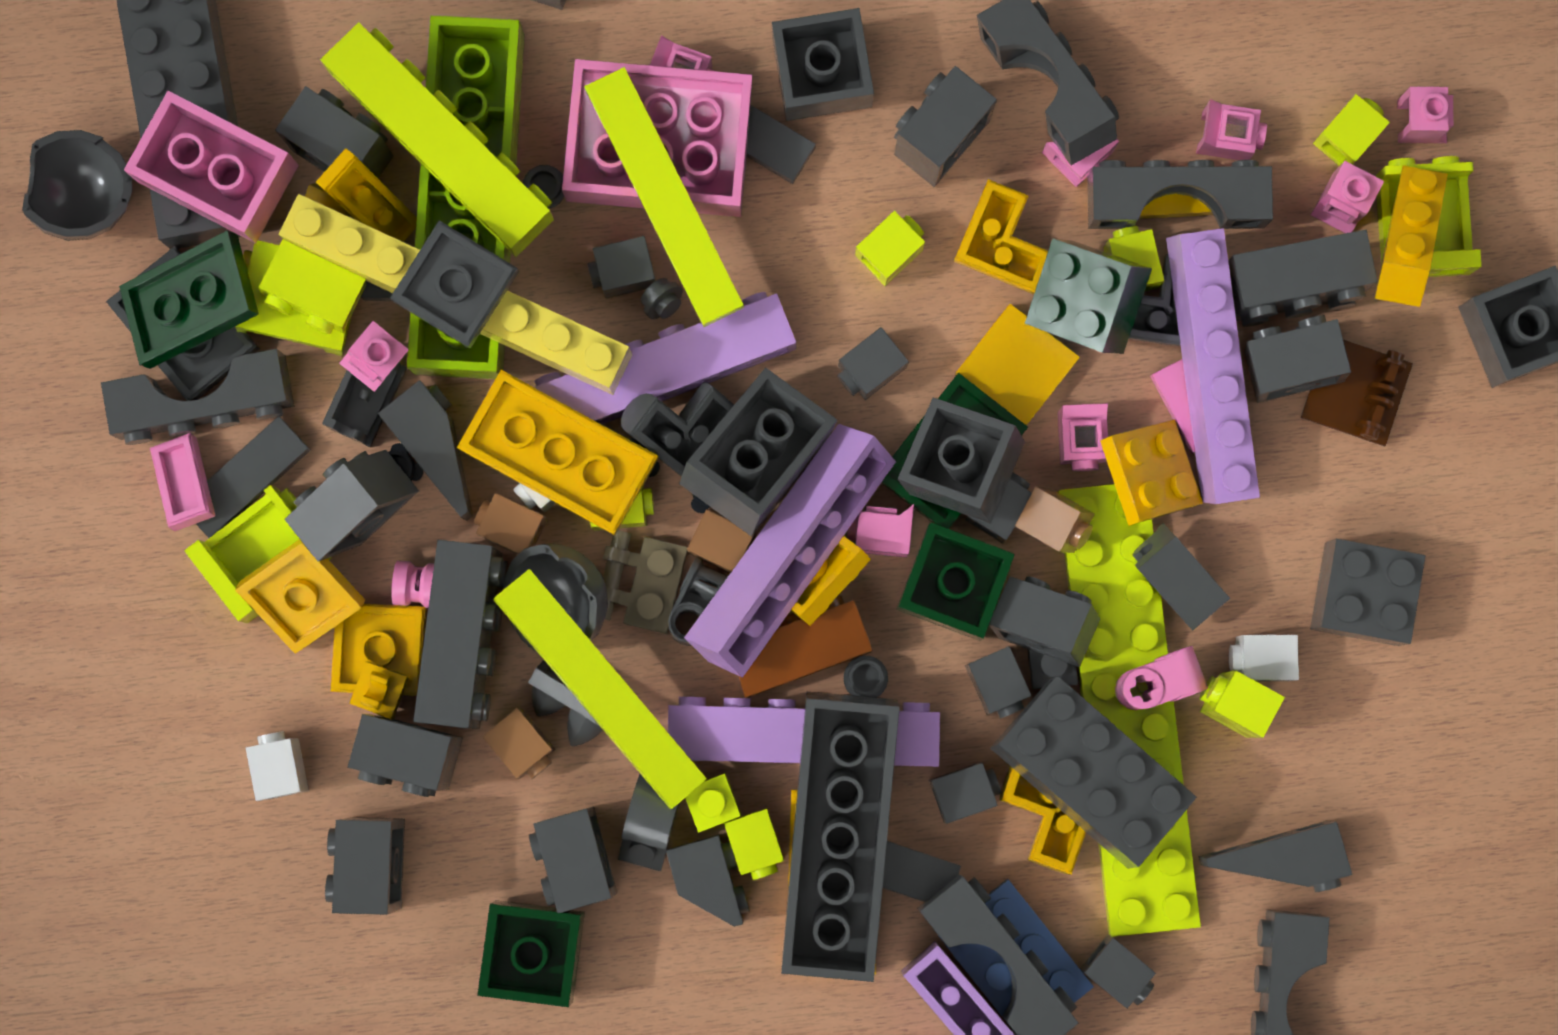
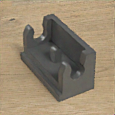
[322,362,407,448]
[1132,523,1230,631]

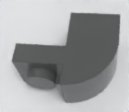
[618,774,680,871]

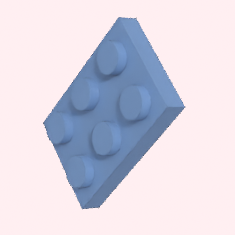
[939,879,1094,1019]

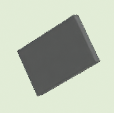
[106,246,260,401]

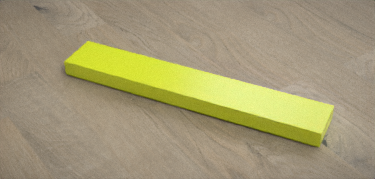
[584,67,744,327]
[493,569,707,809]

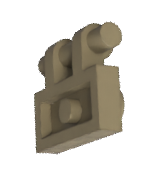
[603,530,688,634]

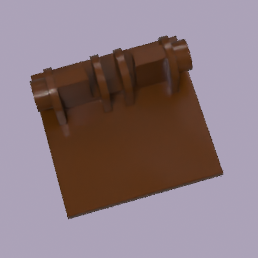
[1301,340,1413,447]

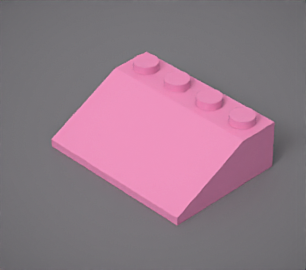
[562,59,752,217]

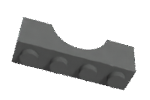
[977,0,1119,166]
[1087,160,1273,229]
[101,349,295,445]
[917,874,1079,1035]
[1251,910,1330,1035]

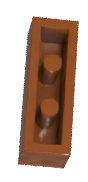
[737,596,873,698]

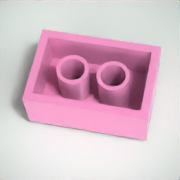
[124,91,299,244]

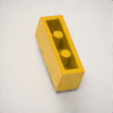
[1375,166,1448,307]

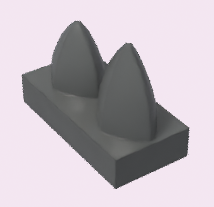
[528,660,603,747]

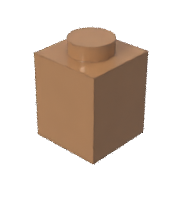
[1015,486,1095,553]
[474,493,548,554]
[687,509,755,573]
[483,708,556,779]

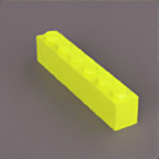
[320,22,554,257]

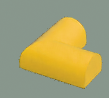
[954,179,1048,295]
[999,766,1086,875]

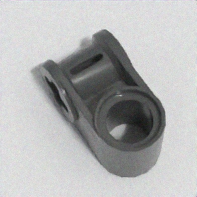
[668,557,730,646]

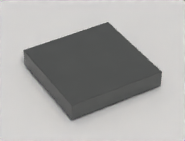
[390,221,519,349]

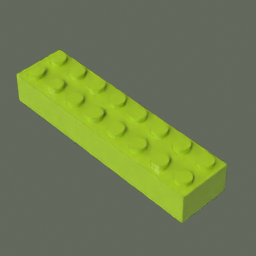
[407,15,525,379]

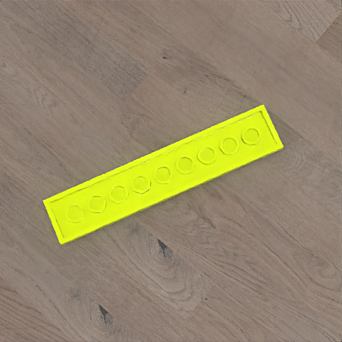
[1057,484,1201,937]

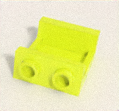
[1375,156,1482,277]
[235,240,352,356]
[184,485,332,623]

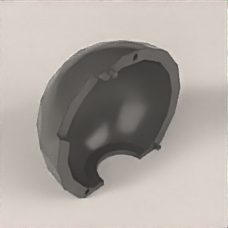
[22,130,132,241]
[504,543,608,654]

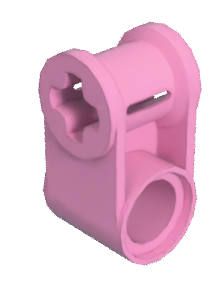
[1115,646,1208,710]

